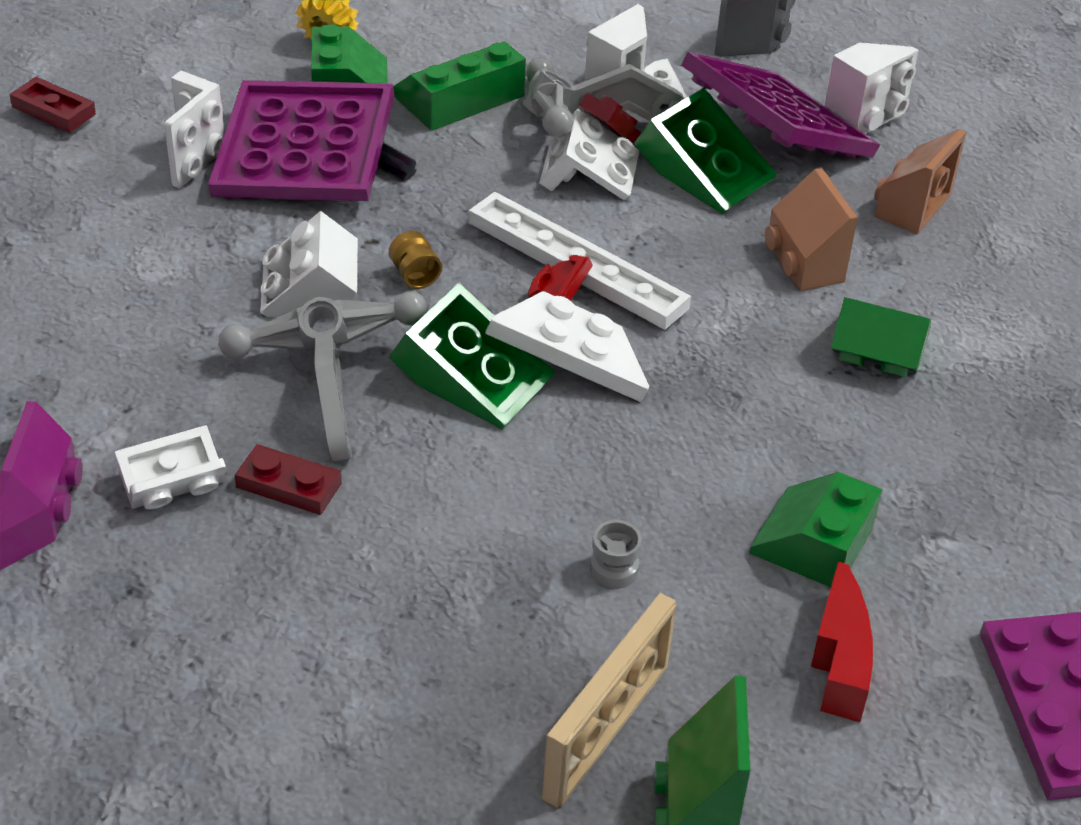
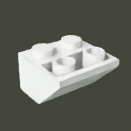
[584,4,647,81]
[825,43,919,134]
[260,211,358,317]

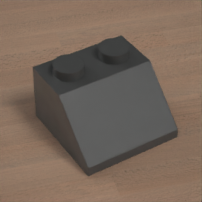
[714,0,796,57]

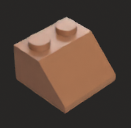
[874,129,967,234]
[765,168,858,291]

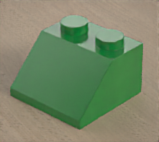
[311,24,388,84]
[831,297,931,378]
[749,472,883,587]

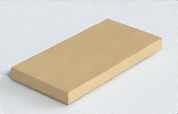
[542,593,677,808]

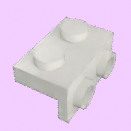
[114,425,226,509]

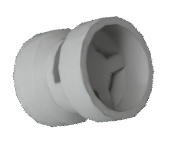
[590,520,642,589]

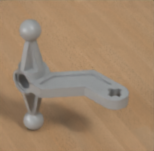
[523,57,685,137]
[218,291,428,462]

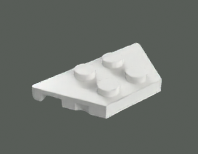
[485,291,649,402]

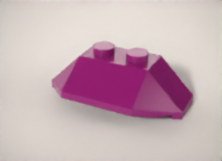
[0,401,83,571]

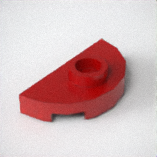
[528,255,593,301]

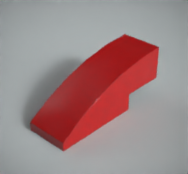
[811,562,873,723]

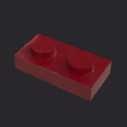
[9,77,96,133]
[579,93,641,149]
[235,444,342,515]

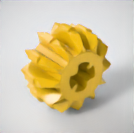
[295,0,359,39]

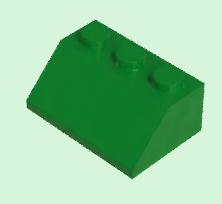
[393,41,526,131]

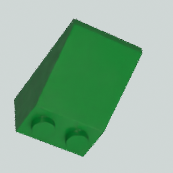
[634,88,778,214]
[388,283,556,429]
[654,676,751,825]

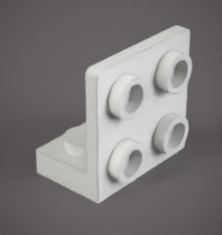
[164,70,224,189]
[539,109,639,200]

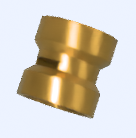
[389,230,442,289]

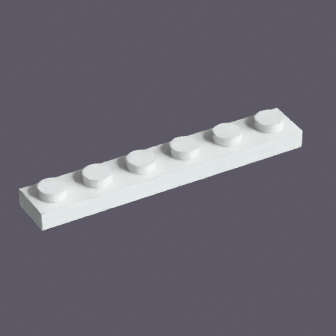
[469,192,691,330]

